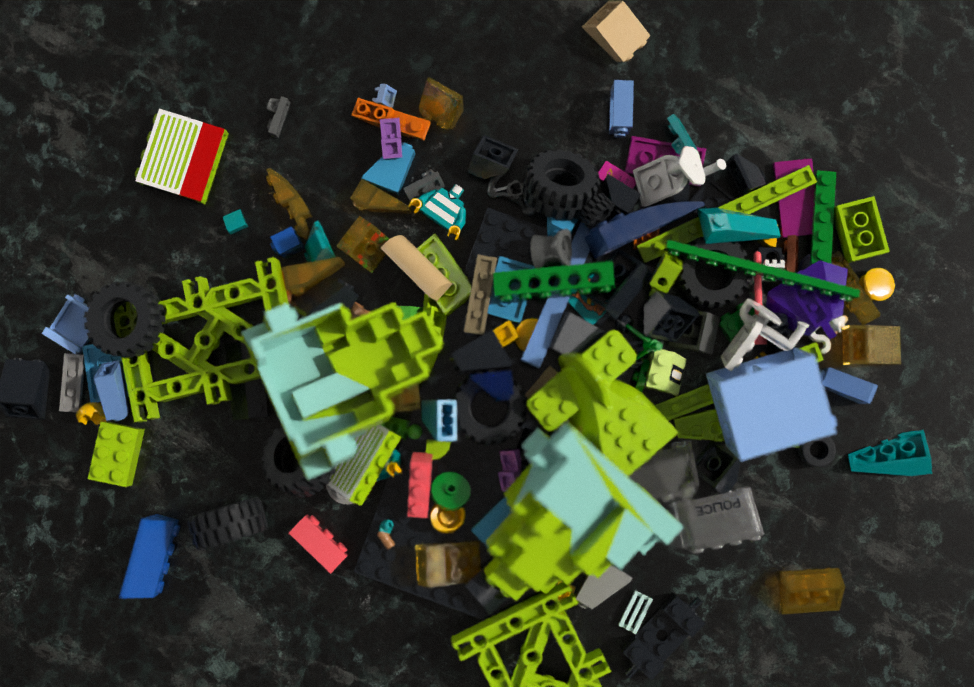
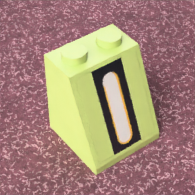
[644,349,687,396]

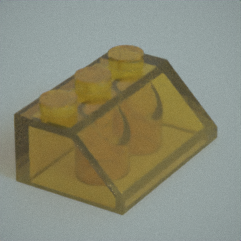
[779,568,845,614]

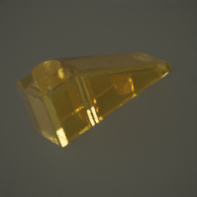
[350,179,412,214]

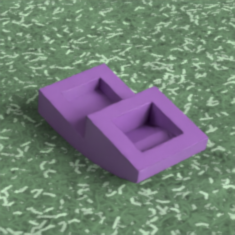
[380,117,402,159]
[498,449,521,491]

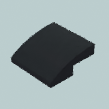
[464,558,507,615]

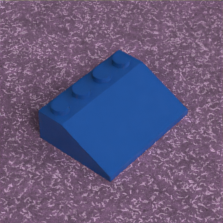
[120,514,180,598]

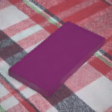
[625,136,706,187]
[773,158,815,238]

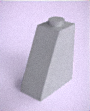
[575,566,632,609]

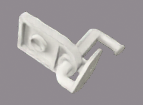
[633,146,726,206]
[721,298,809,372]

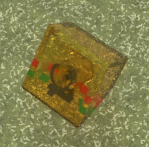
[336,216,389,273]

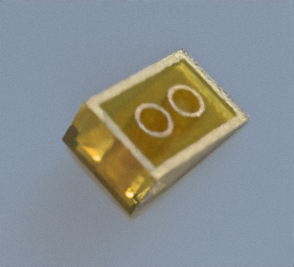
[419,77,464,130]
[282,257,345,296]

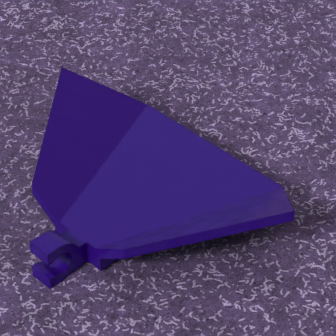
[766,261,848,339]

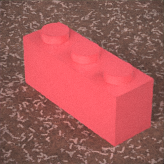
[407,452,433,518]
[289,514,349,574]

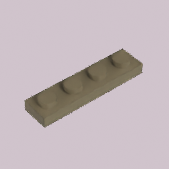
[464,255,497,336]

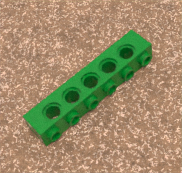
[493,261,615,302]

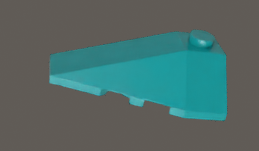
[697,208,781,244]
[304,220,335,266]
[848,430,932,476]

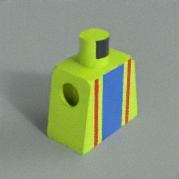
[647,251,683,296]

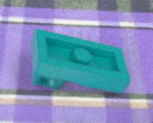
[667,114,697,155]

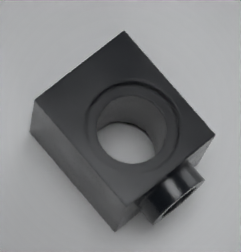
[755,247,785,264]

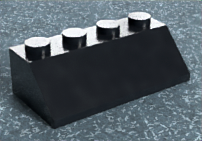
[225,341,271,420]

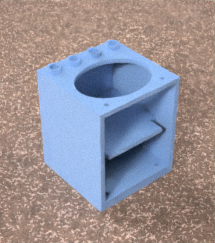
[706,347,837,461]

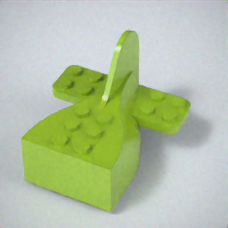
[527,330,678,476]

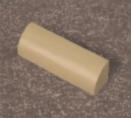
[381,235,452,301]

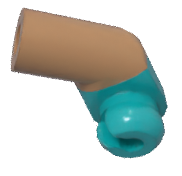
[378,520,395,550]

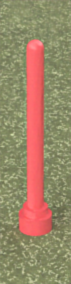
[753,251,767,345]

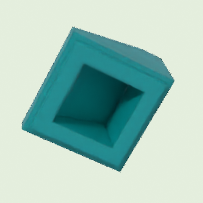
[223,209,248,234]

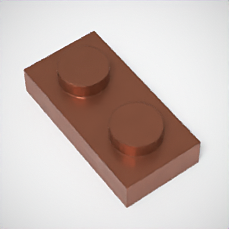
[784,235,799,273]

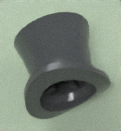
[531,229,572,268]

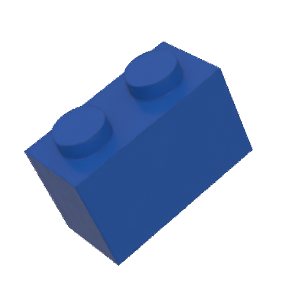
[270,227,305,259]

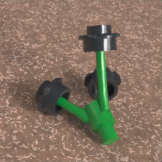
[616,315,664,369]

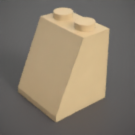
[582,1,650,62]

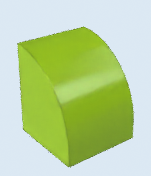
[426,439,451,460]

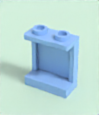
[42,294,89,355]

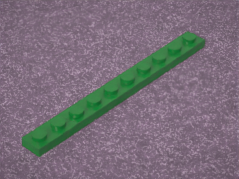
[664,240,860,301]

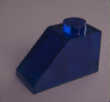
[471,371,514,401]

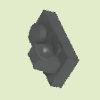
[267,96,290,138]
[403,169,445,202]

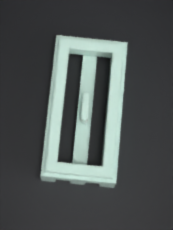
[618,590,653,634]

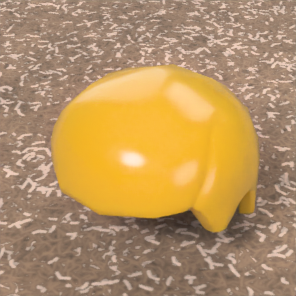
[76,402,107,425]

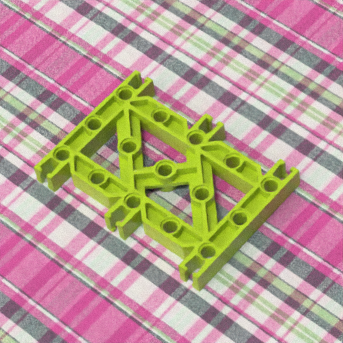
[113,257,290,422]
[451,582,611,687]

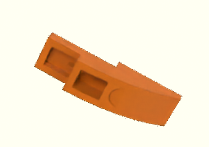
[352,98,431,140]

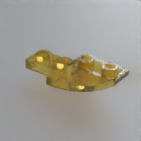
[266,168,312,239]
[831,250,880,325]

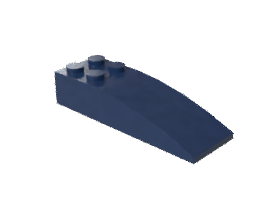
[585,202,705,259]

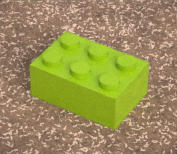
[834,196,890,264]
[88,421,145,487]

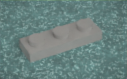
[59,353,85,412]

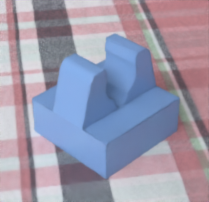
[372,84,397,108]

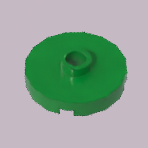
[631,358,650,393]
[431,472,470,511]

